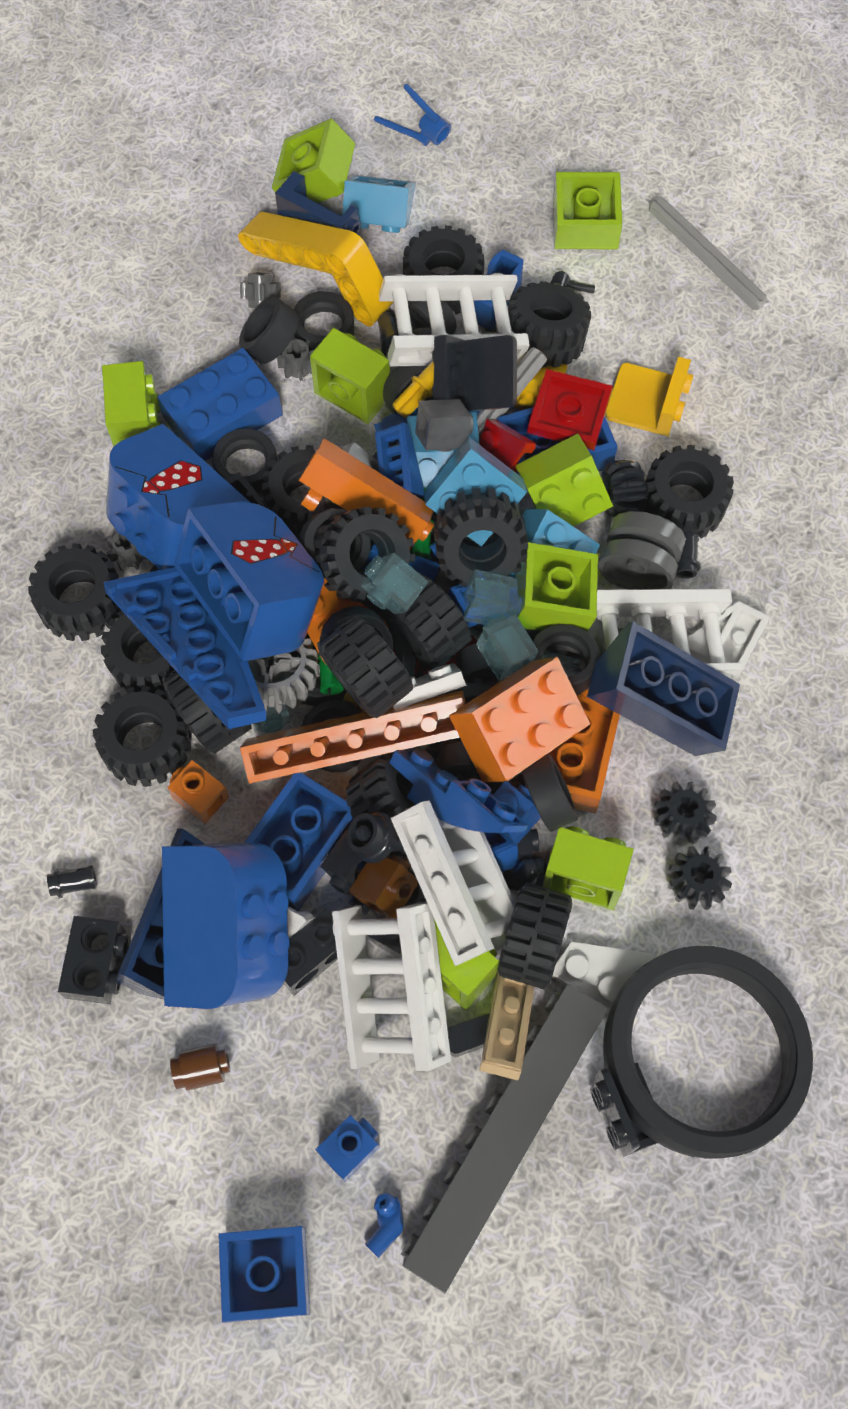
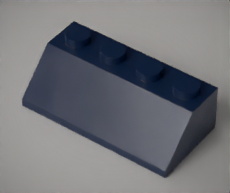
[587,621,740,756]
[116,828,205,1000]

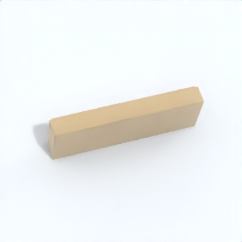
[479,973,534,1080]

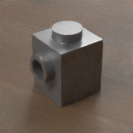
[415,399,474,452]

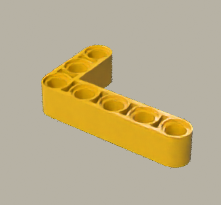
[238,211,393,327]

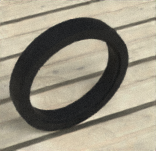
[603,946,813,1159]

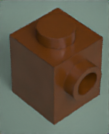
[349,854,419,918]

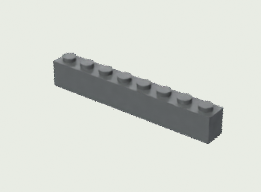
[400,984,608,1294]

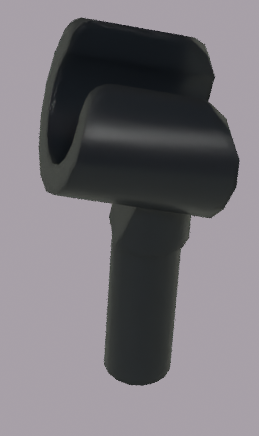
[550,271,595,293]

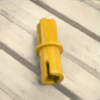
[393,361,434,418]

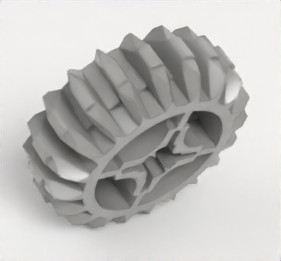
[248,638,319,714]

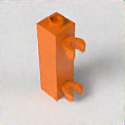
[299,438,434,550]

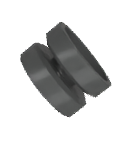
[598,511,686,590]

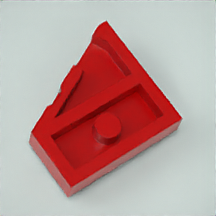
[479,419,536,473]

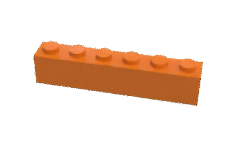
[240,690,466,784]

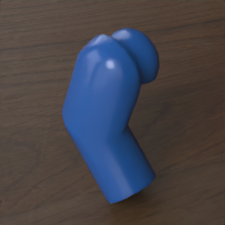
[365,1193,404,1258]

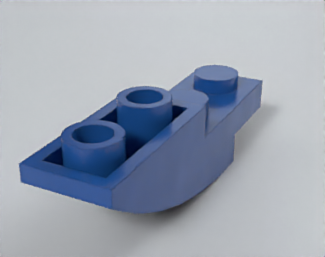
[389,749,528,833]

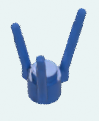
[374,84,451,146]

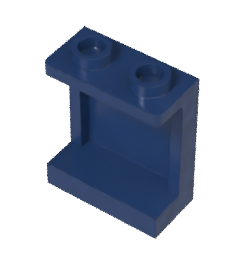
[275,171,361,236]

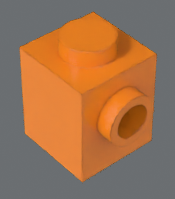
[167,760,229,824]

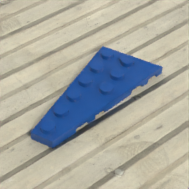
[104,567,266,729]

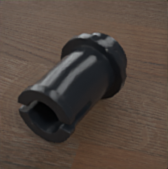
[676,531,701,579]
[47,865,97,899]

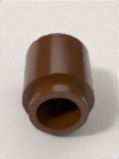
[170,1043,231,1091]

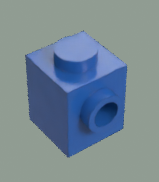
[493,781,541,845]
[315,1115,379,1182]

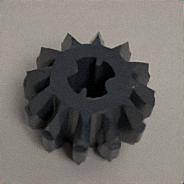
[601,460,648,517]
[653,781,717,845]
[667,846,732,910]

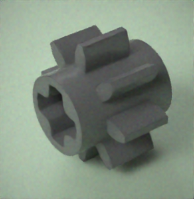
[240,272,281,308]
[277,338,314,381]
[106,532,147,571]

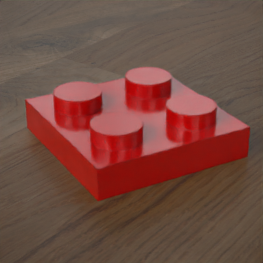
[527,369,613,450]

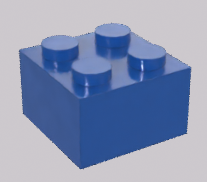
[218,1226,310,1323]

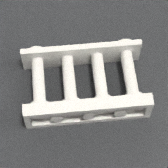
[379,273,529,366]
[597,589,744,680]
[391,801,515,966]
[332,902,451,1071]

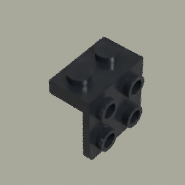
[432,335,517,412]
[590,1062,658,1157]

